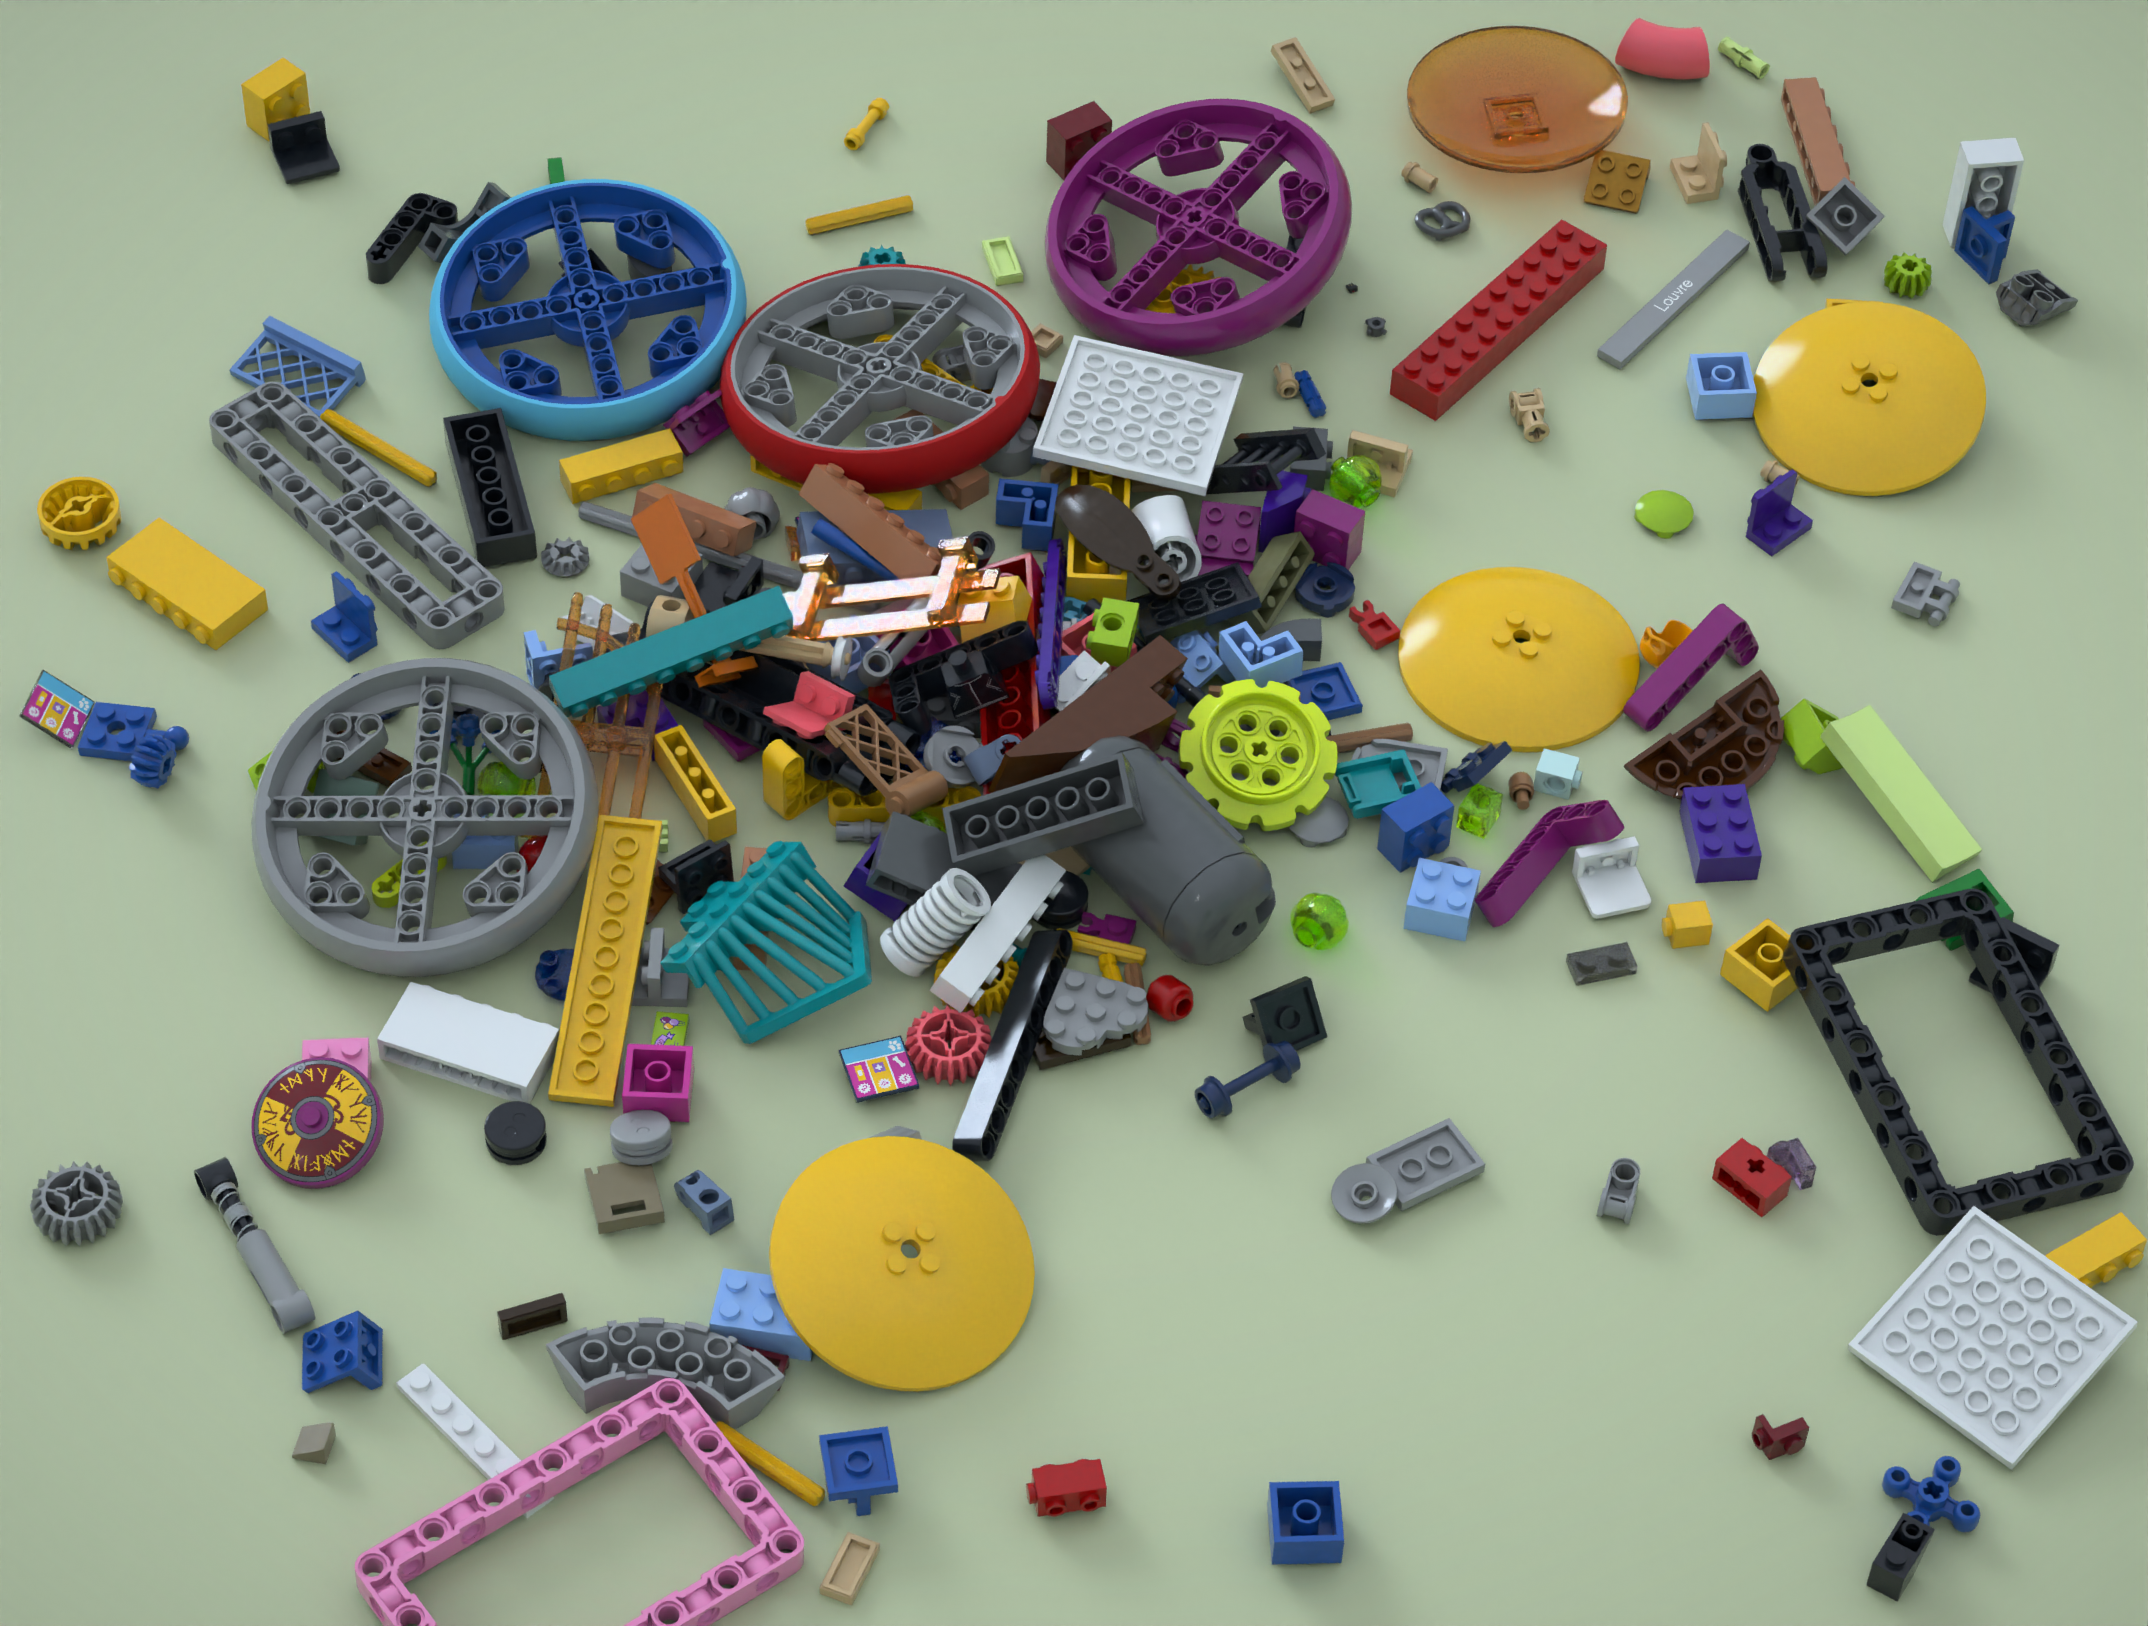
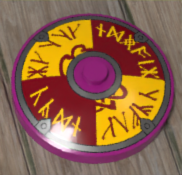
[251,1057,384,1189]

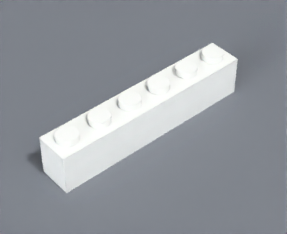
[929,855,1066,1013]

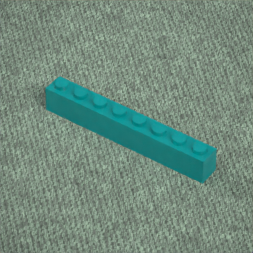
[549,586,794,718]

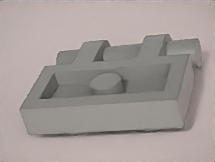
[1891,561,1960,626]

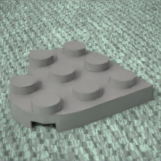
[1352,739,1448,791]
[1043,968,1148,1055]

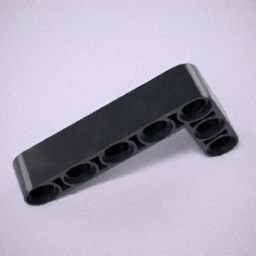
[889,620,1038,736]

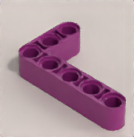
[1623,603,1759,732]
[1475,800,1624,927]

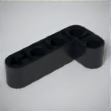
[366,193,458,284]

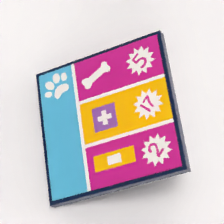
[839,1036,919,1103]

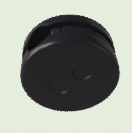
[1033,871,1089,930]
[484,1101,547,1165]

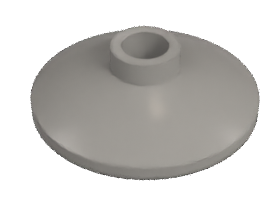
[1331,1163,1398,1224]

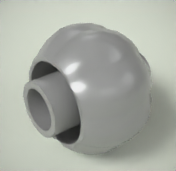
[724,487,780,540]

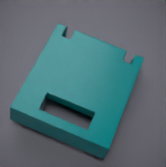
[1335,749,1421,819]

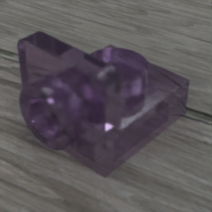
[1767,1138,1816,1190]

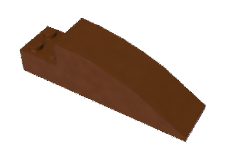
[988,635,1188,793]

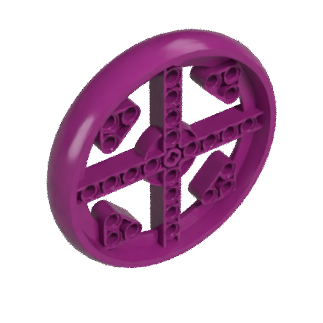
[1045,99,1352,357]

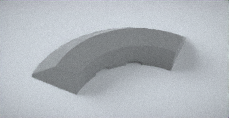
[546,1317,785,1429]

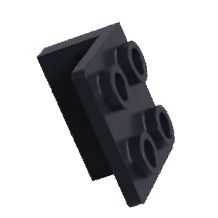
[267,111,340,184]
[684,556,764,613]
[1969,917,2060,993]

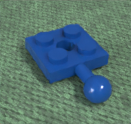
[77,702,189,761]

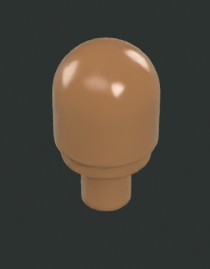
[1508,772,1534,810]

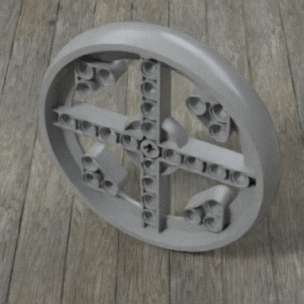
[251,658,599,977]

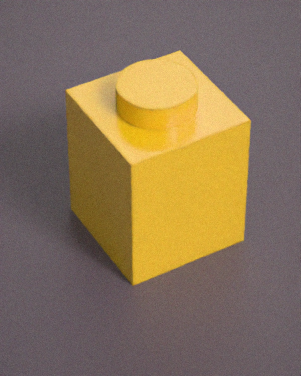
[1662,900,1713,949]

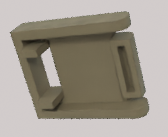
[584,1162,665,1234]

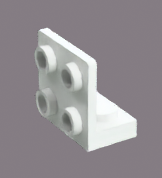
[1055,650,1111,712]

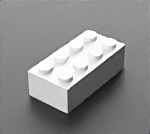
[1942,138,2024,247]

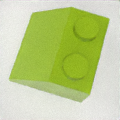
[1781,698,1844,774]

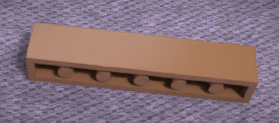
[1781,77,1856,206]
[799,463,950,595]

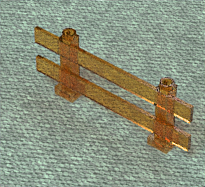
[783,537,1001,642]

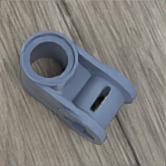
[964,734,1021,786]

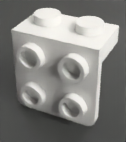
[1572,836,1651,919]

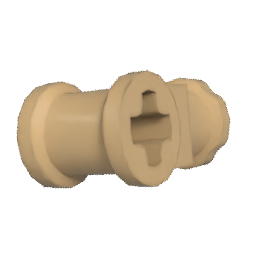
[1509,388,1550,442]

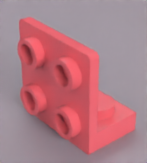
[763,671,856,739]

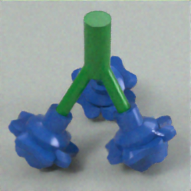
[429,714,501,795]

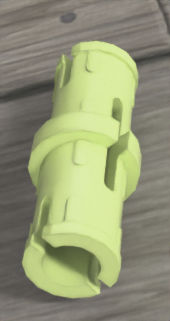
[1718,36,1770,79]

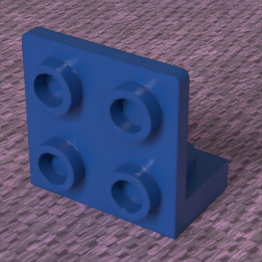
[311,571,378,663]
[302,1311,383,1393]

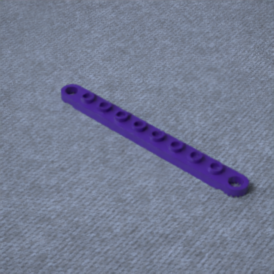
[1035,538,1067,710]

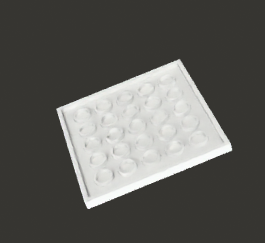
[1032,335,1243,496]
[1848,1206,2138,1470]

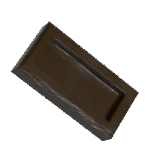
[497,1293,568,1340]

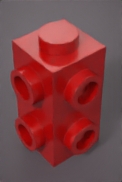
[1026,1459,1107,1517]

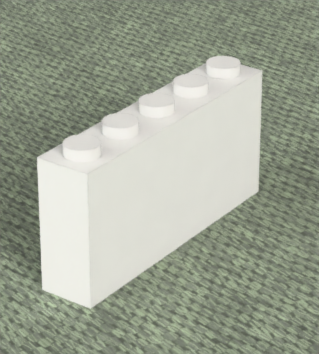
[377,982,559,1104]

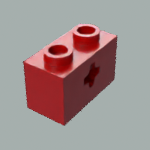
[1712,1138,1792,1218]

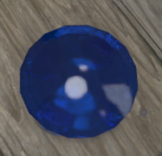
[535,949,574,1001]

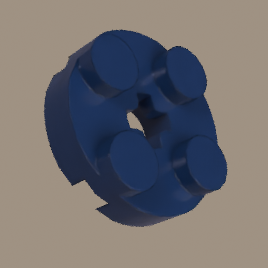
[1295,562,1355,618]

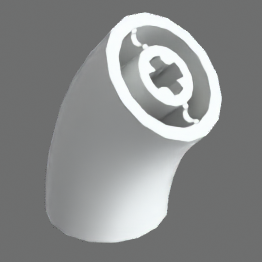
[1131,495,1202,584]

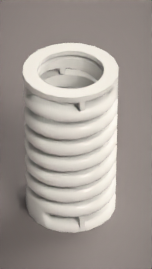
[880,868,991,977]

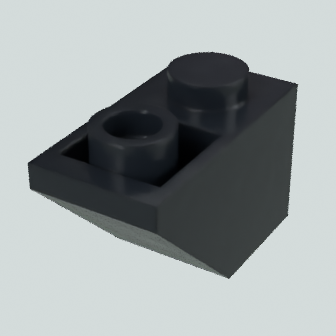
[1866,1513,1935,1602]

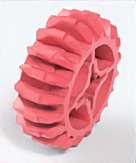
[905,1004,992,1086]

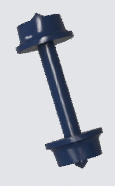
[1194,1041,1301,1119]

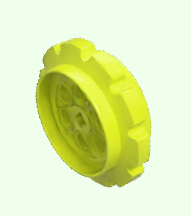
[1178,679,1338,831]

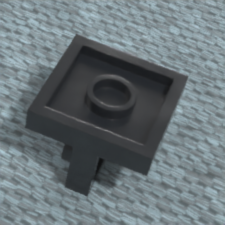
[1242,976,1327,1051]

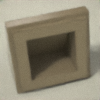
[292,1423,336,1464]

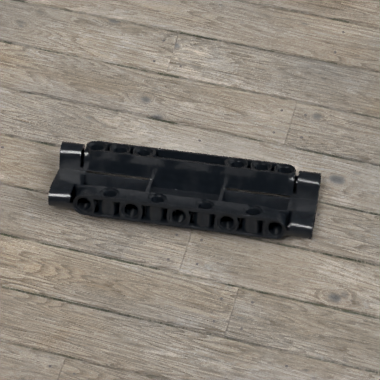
[600,601,921,796]

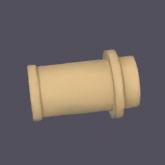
[1401,162,1438,193]
[1273,362,1299,398]
[1760,460,1800,489]

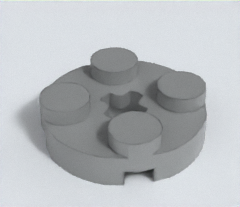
[923,726,983,789]

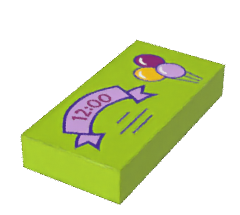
[651,1011,689,1046]

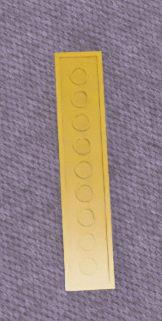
[548,815,663,1107]

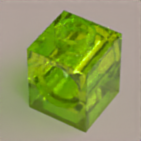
[1456,783,1503,839]

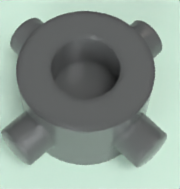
[1365,317,1387,337]

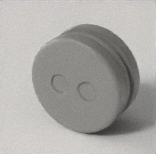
[610,1110,673,1165]

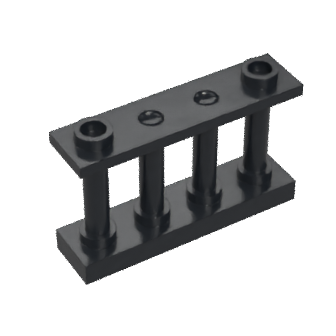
[1206,428,1326,495]

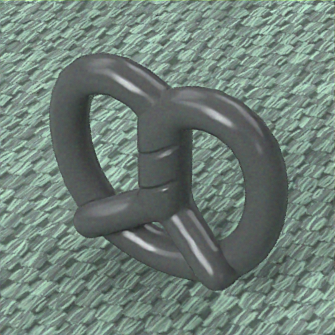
[1414,201,1471,241]

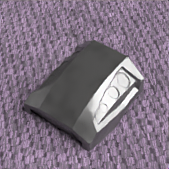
[1996,269,2078,326]

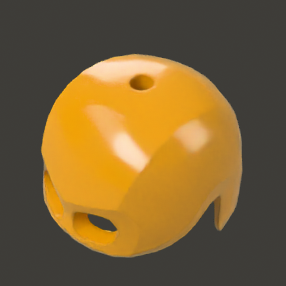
[1640,620,1693,669]

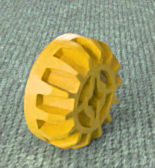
[37,477,121,550]

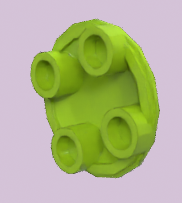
[1634,490,1694,539]

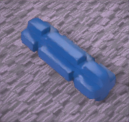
[1294,370,1326,418]

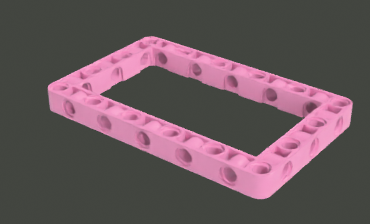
[355,1378,804,1626]

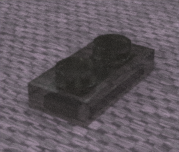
[1566,942,1638,986]

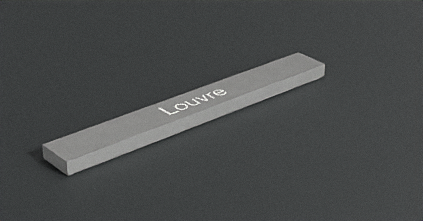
[1597,230,1750,369]

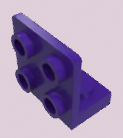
[1746,469,1813,556]

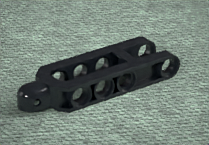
[1738,144,1828,282]

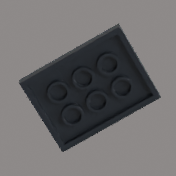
[1127,562,1262,645]

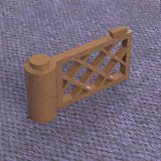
[824,704,948,817]

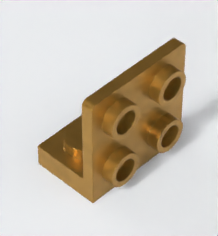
[1584,149,1651,213]

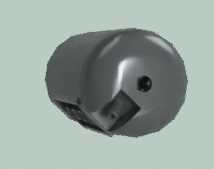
[1060,736,1276,966]

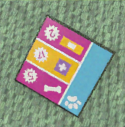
[19,670,95,749]

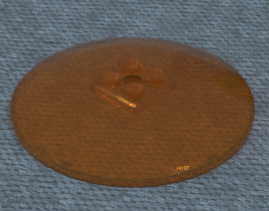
[1407,26,1628,173]

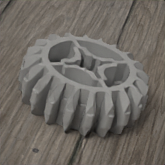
[30,1161,123,1247]

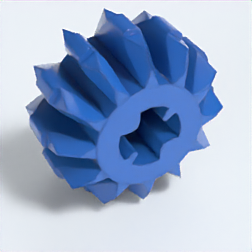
[129,733,177,788]

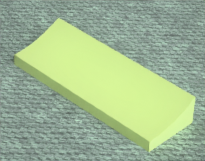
[1820,705,1982,882]

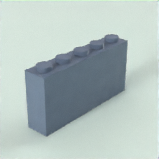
[796,509,955,585]

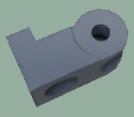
[674,1170,734,1235]

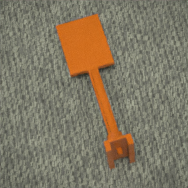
[631,494,758,688]

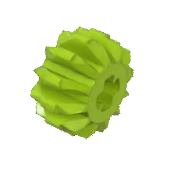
[1884,252,1932,299]

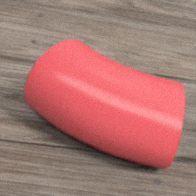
[1615,18,1710,80]

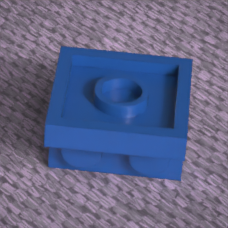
[1954,206,2015,284]
[819,1426,898,1516]

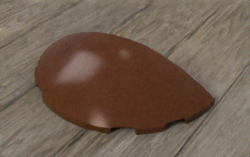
[1624,669,1784,799]

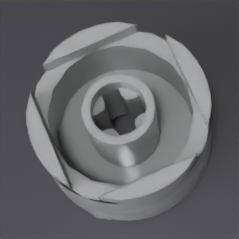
[981,417,1038,477]

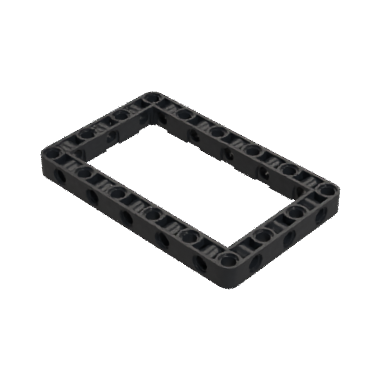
[1783,889,2134,1236]

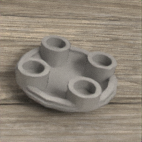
[1289,796,1349,848]

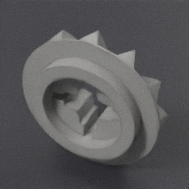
[541,537,589,576]

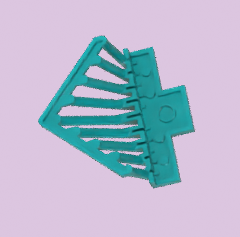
[660,841,872,1044]

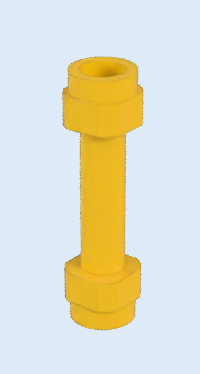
[844,98,889,150]

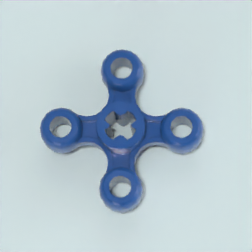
[1882,1456,1980,1533]

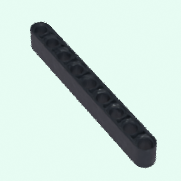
[952,930,1073,1161]

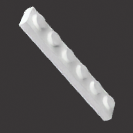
[396,1363,554,1518]

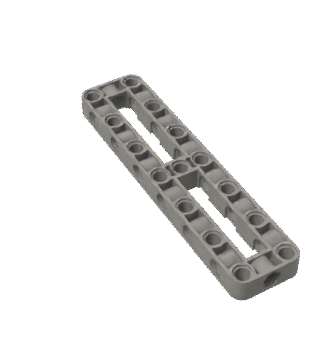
[209,381,505,650]

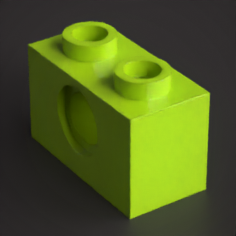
[1086,597,1139,667]

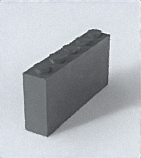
[865,811,1023,931]

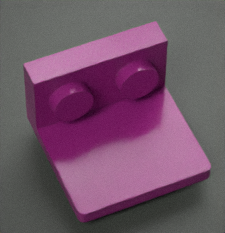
[1197,500,1261,563]

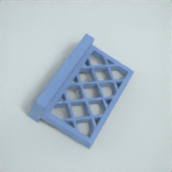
[229,316,366,418]

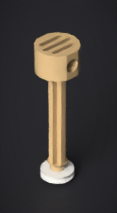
[646,595,853,681]

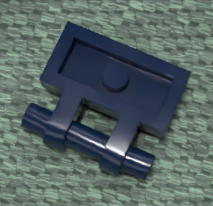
[1441,741,1512,793]

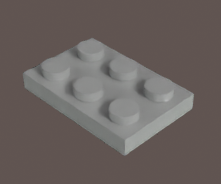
[1366,1118,1485,1211]

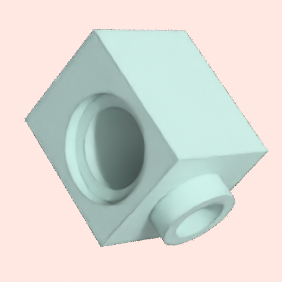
[1534,748,1583,800]

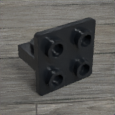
[658,839,734,914]

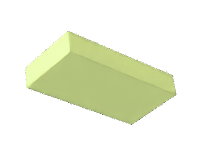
[982,236,1024,286]

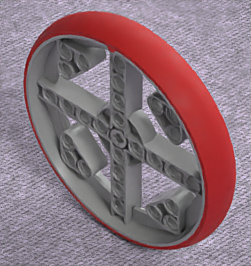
[720,264,1040,494]

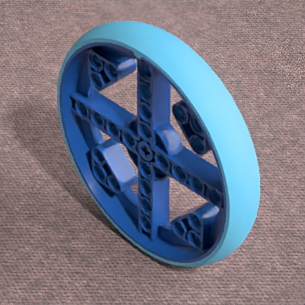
[429,179,747,441]

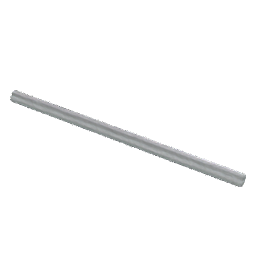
[578,501,880,613]

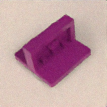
[663,389,730,458]

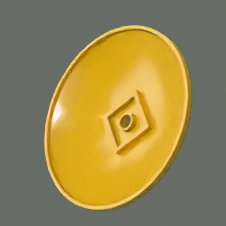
[1753,302,1986,496]
[1398,567,1640,752]
[769,1136,1035,1392]

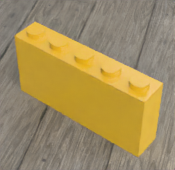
[106,517,268,650]

